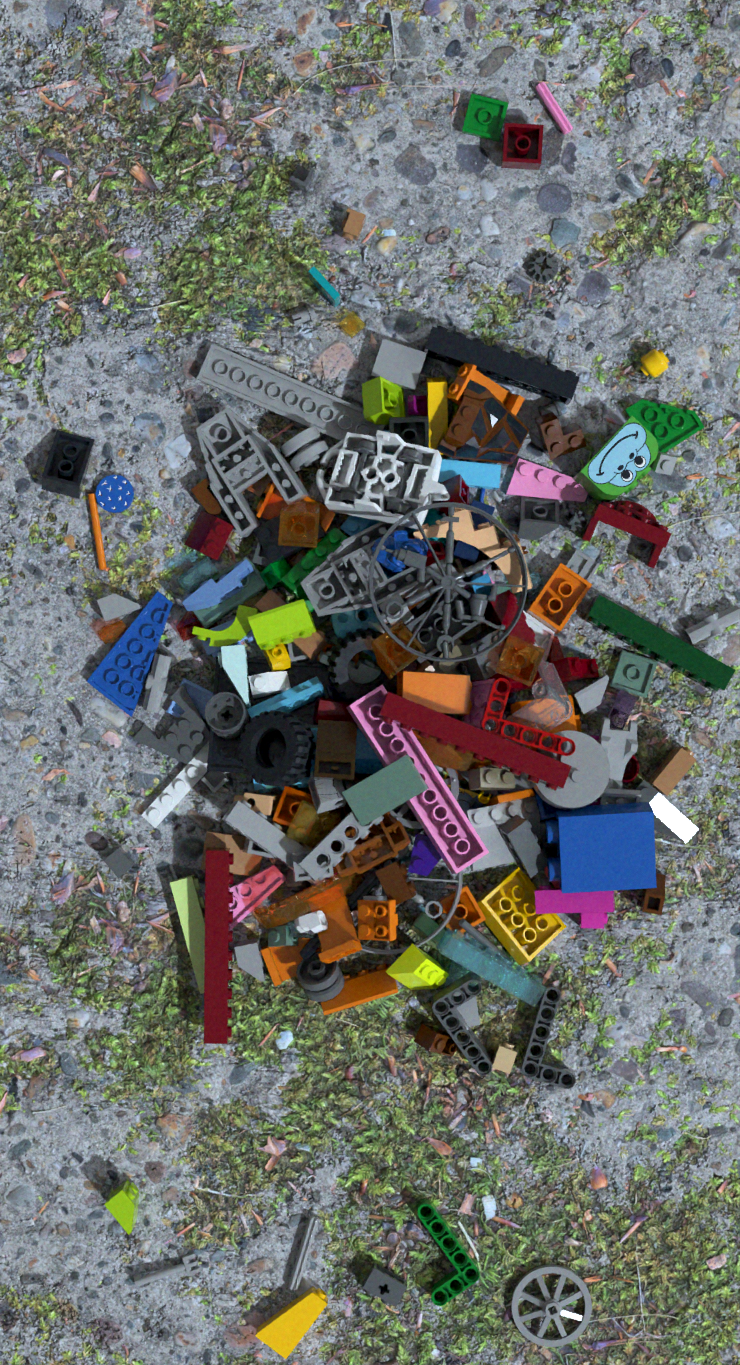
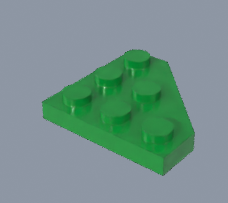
[624,399,704,453]

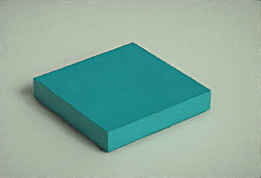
[308,267,340,308]

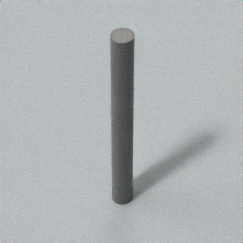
[459,919,514,967]

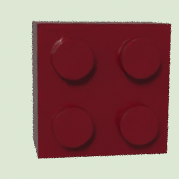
[501,123,544,170]

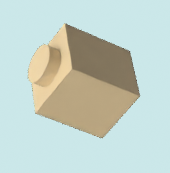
[492,1041,518,1074]

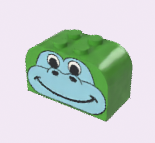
[573,416,658,502]

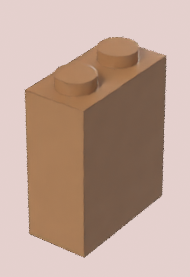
[646,746,696,796]

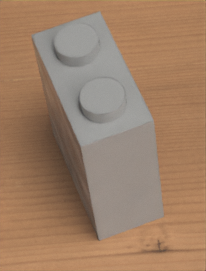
[368,339,427,392]

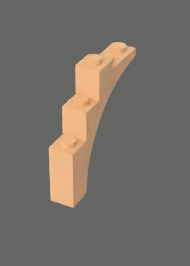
[413,508,533,594]

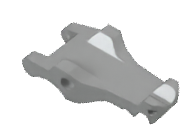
[598,717,638,789]

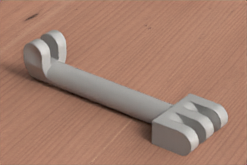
[133,1252,200,1287]

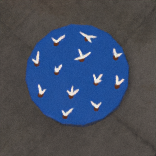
[95,475,134,513]

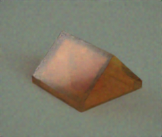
[495,635,545,686]

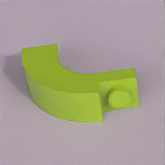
[192,605,259,647]

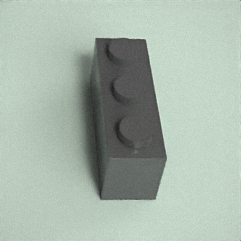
[498,814,547,878]

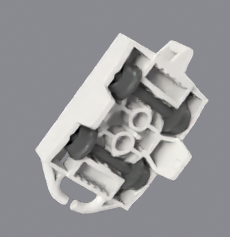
[316,430,450,530]

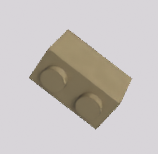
[468,768,515,791]

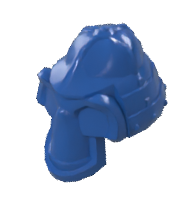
[371,530,428,574]

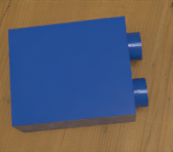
[546,802,657,894]

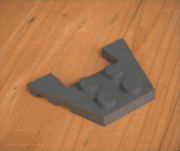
[133,684,210,764]

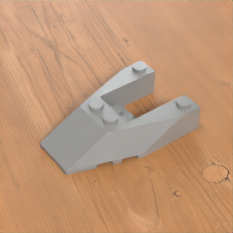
[196,407,309,537]
[301,522,433,616]

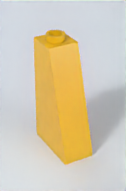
[426,377,448,455]
[255,1286,328,1359]

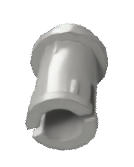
[291,306,317,326]

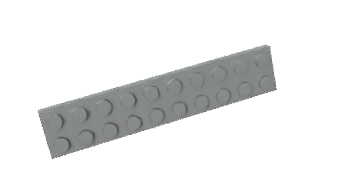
[197,343,386,441]

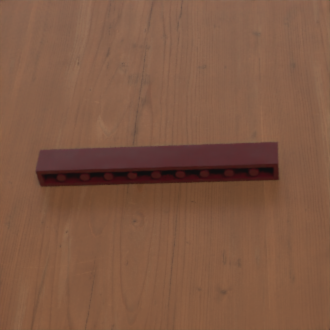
[377,692,572,791]
[204,848,234,1044]

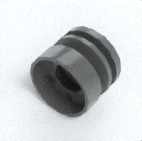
[205,692,249,739]

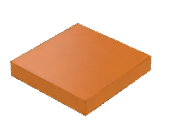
[485,788,535,807]

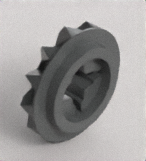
[528,251,558,282]

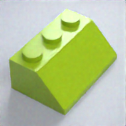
[247,599,317,650]

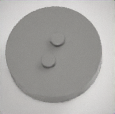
[532,730,610,810]

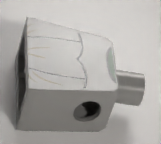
[308,771,355,813]

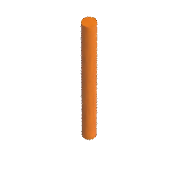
[88,493,107,570]

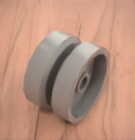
[280,426,329,472]

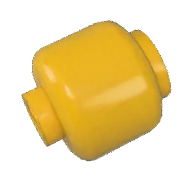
[640,349,669,378]

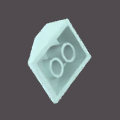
[218,645,251,709]

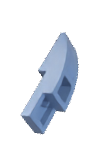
[182,559,254,611]

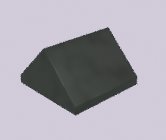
[389,416,429,448]

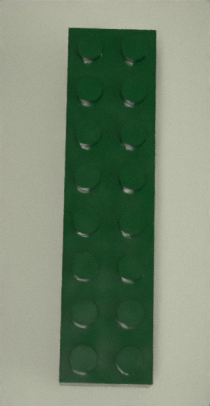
[584,595,735,692]

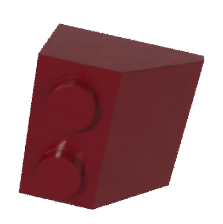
[184,510,236,562]

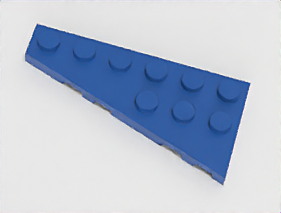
[86,591,174,717]

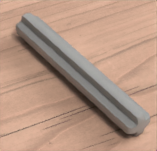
[288,1215,319,1291]

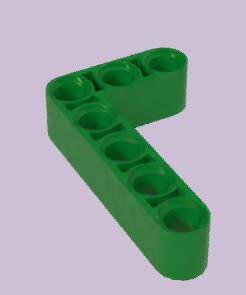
[417,1198,480,1306]

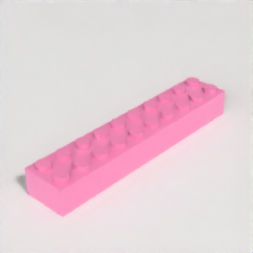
[346,685,489,874]

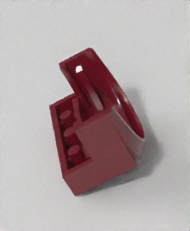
[581,500,672,568]

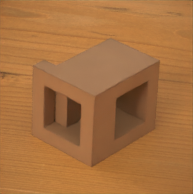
[341,208,366,241]

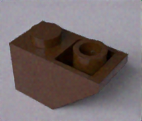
[639,873,666,915]
[414,1024,458,1057]

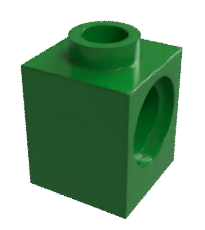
[260,560,291,590]

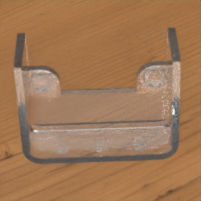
[487,659,573,747]

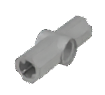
[684,604,740,645]
[142,653,172,713]

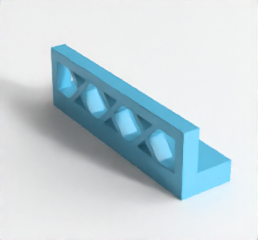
[247,676,326,719]

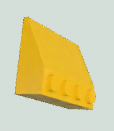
[476,867,567,965]

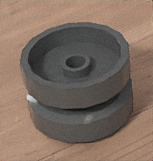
[296,952,345,1002]

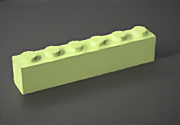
[170,875,205,994]

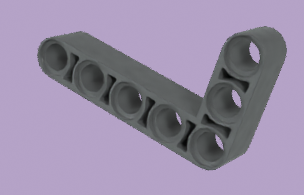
[432,972,492,1076]
[520,984,576,1089]

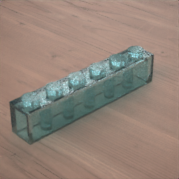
[436,928,547,1007]

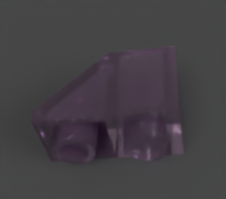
[606,689,638,730]

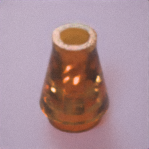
[98,619,127,645]

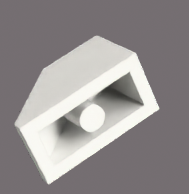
[248,671,291,699]

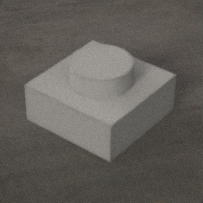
[651,452,677,475]

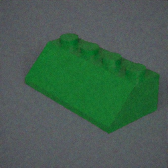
[280,527,348,612]

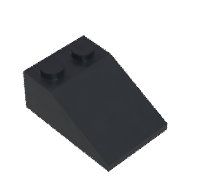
[42,430,95,499]
[254,502,326,563]

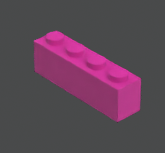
[535,885,615,914]

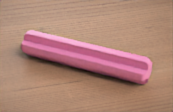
[535,82,573,135]

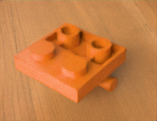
[358,899,398,941]

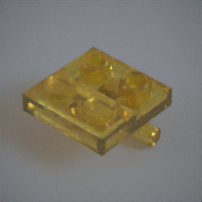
[286,800,339,848]

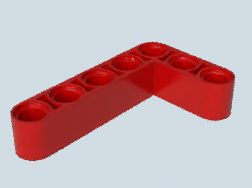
[480,678,576,756]

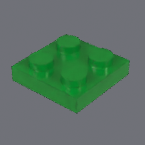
[462,93,508,142]

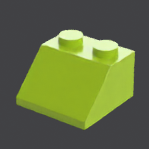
[362,376,406,425]
[104,1179,139,1235]

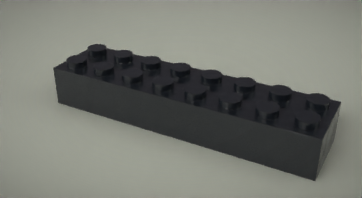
[424,325,580,405]

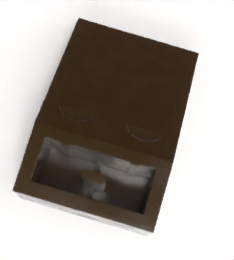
[314,720,357,781]

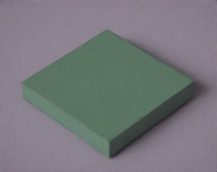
[609,650,658,698]

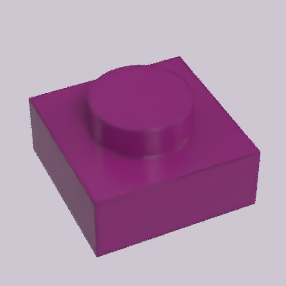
[408,395,427,416]

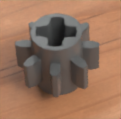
[563,507,587,533]

